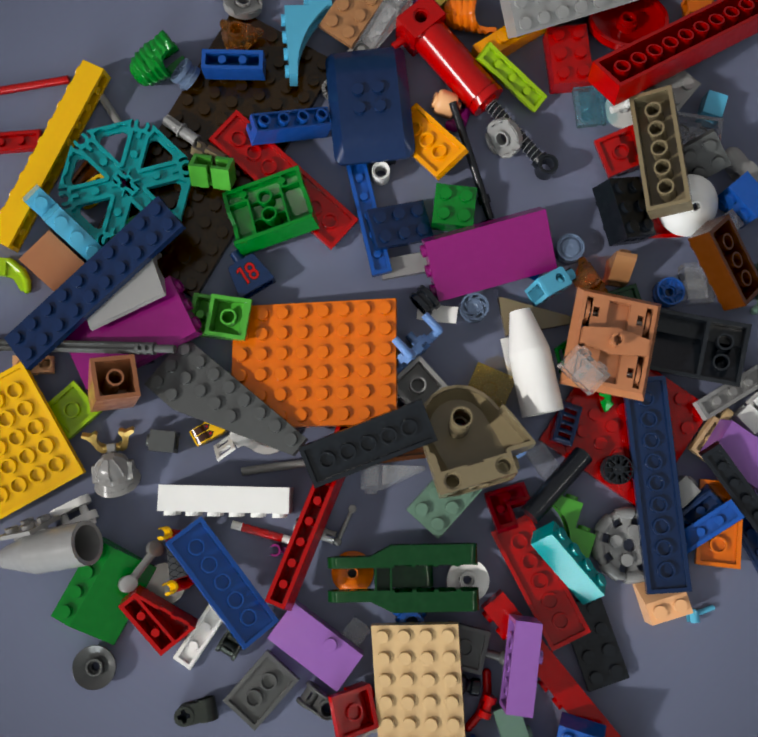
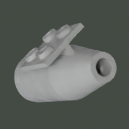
[0,514,103,574]

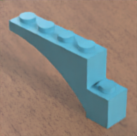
[281,0,332,86]
[22,184,103,261]

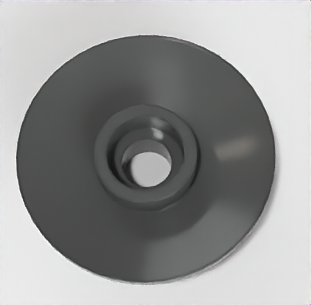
[72,645,116,690]

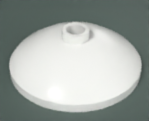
[659,174,718,237]

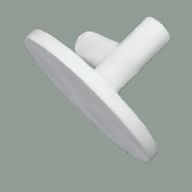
[604,99,633,129]

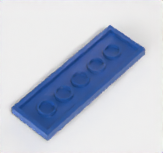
[165,516,279,650]

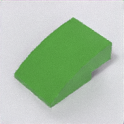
[192,293,253,341]

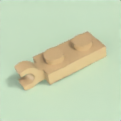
[687,408,734,461]

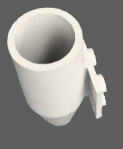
[500,308,564,418]

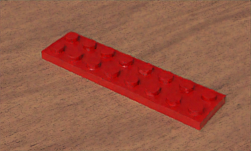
[209,109,359,250]

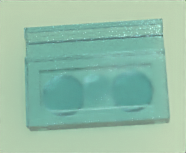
[572,86,607,128]

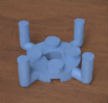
[392,312,443,375]

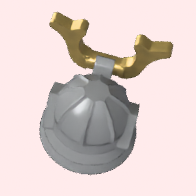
[81,426,141,498]

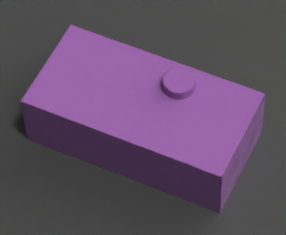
[699,419,758,494]
[267,599,364,692]
[499,614,543,718]

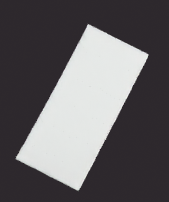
[416,305,458,324]

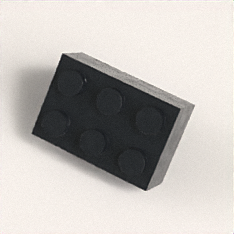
[592,177,656,246]

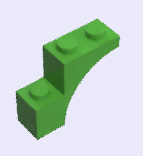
[552,493,596,558]

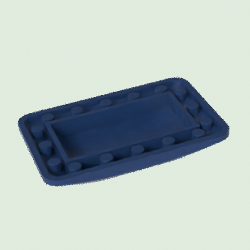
[325,47,415,166]

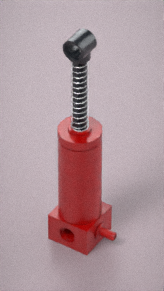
[391,0,559,180]

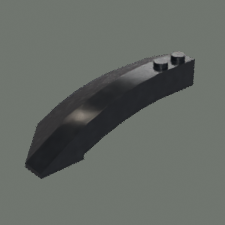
[585,301,752,387]

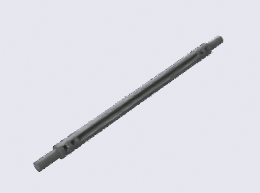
[0,338,177,355]

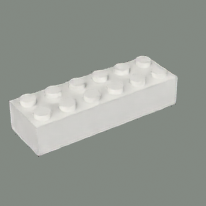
[157,484,293,518]

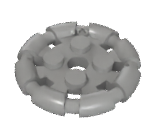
[592,506,644,584]

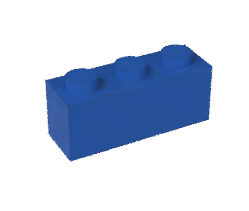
[201,49,266,81]

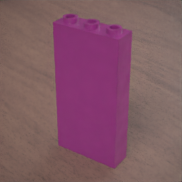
[420,207,557,302]
[65,276,203,390]

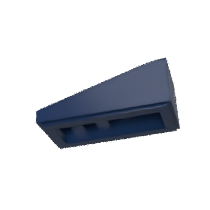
[549,400,583,447]

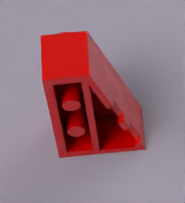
[118,585,198,656]

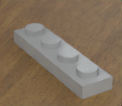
[692,364,758,421]

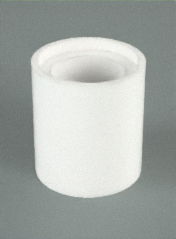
[372,162,390,186]

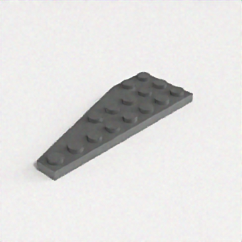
[145,341,308,456]

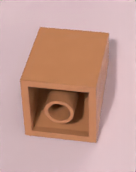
[18,229,85,291]
[88,354,141,412]

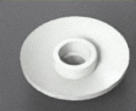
[447,562,490,599]

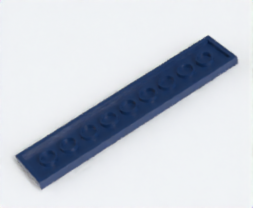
[4,196,186,370]
[623,375,692,594]

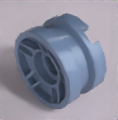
[170,58,201,91]

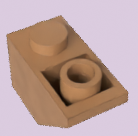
[603,249,638,288]

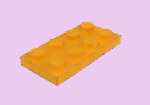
[411,103,468,181]

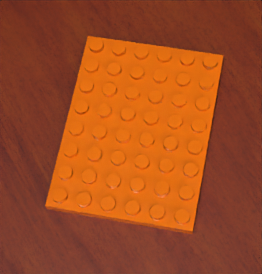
[231,298,398,428]

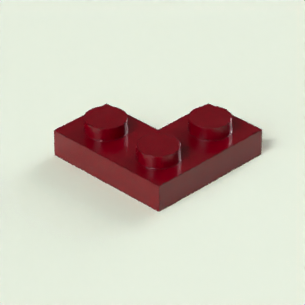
[484,481,530,534]

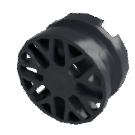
[600,454,634,485]

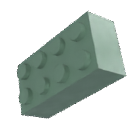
[406,479,484,539]

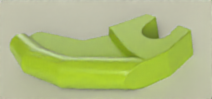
[0,258,32,293]

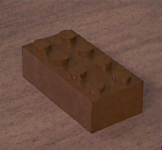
[688,214,758,311]

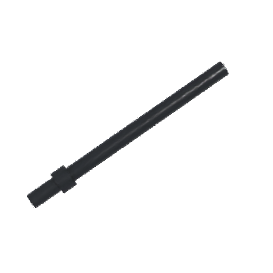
[449,101,494,220]

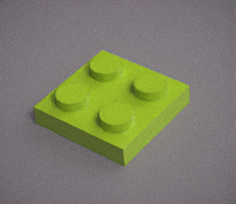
[48,380,103,440]

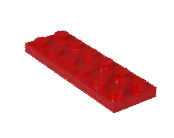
[490,514,591,652]

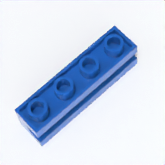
[246,106,332,146]

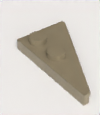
[497,297,572,337]

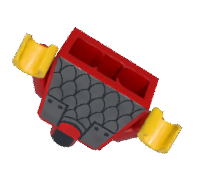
[157,526,194,596]

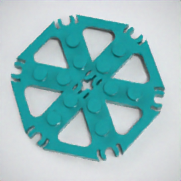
[58,119,191,246]

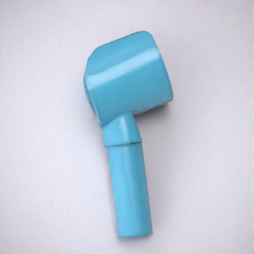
[686,604,715,623]

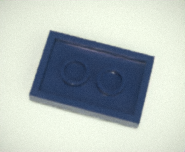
[365,200,433,251]

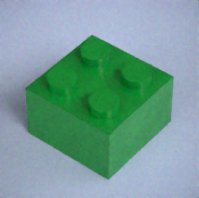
[431,183,477,232]

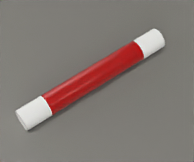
[231,520,291,544]

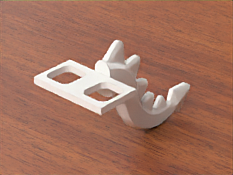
[213,432,279,462]

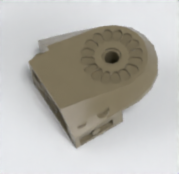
[423,385,536,499]

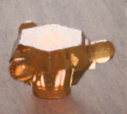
[220,19,264,50]
[572,257,608,293]

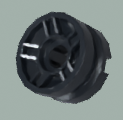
[409,285,441,315]

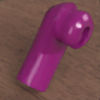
[445,108,471,132]

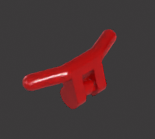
[465,668,497,732]

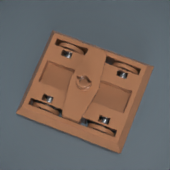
[559,287,662,402]

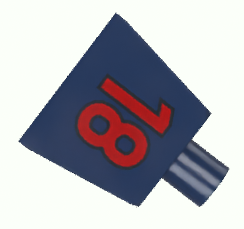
[228,249,276,299]

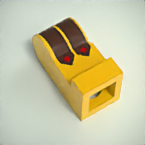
[189,422,229,447]

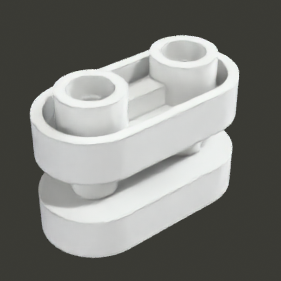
[49,494,99,526]

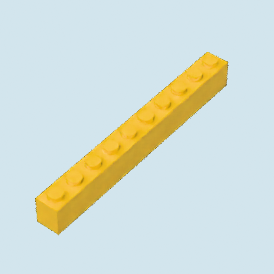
[0,60,111,253]

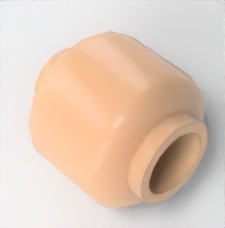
[431,89,462,119]

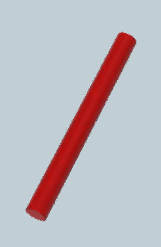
[0,75,70,95]

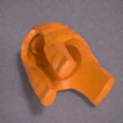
[443,0,498,35]

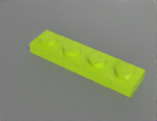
[475,42,547,112]

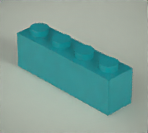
[531,521,607,605]

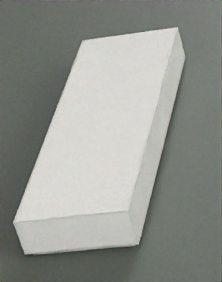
[173,604,223,670]

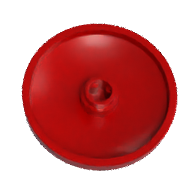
[587,0,669,50]

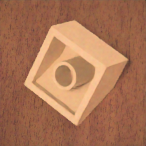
[632,582,693,626]

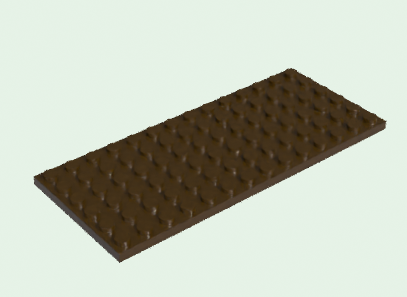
[97,15,327,298]

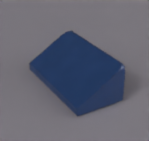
[682,484,724,527]

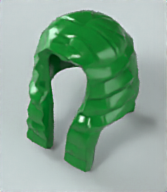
[130,30,185,86]

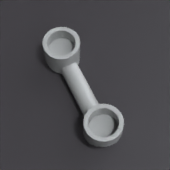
[118,540,164,593]

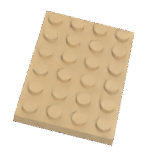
[371,622,466,737]

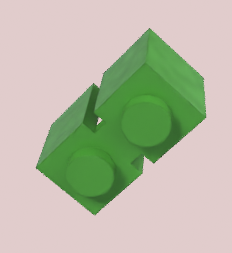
[188,153,237,191]

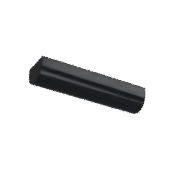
[520,447,592,524]

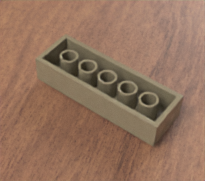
[629,85,694,220]

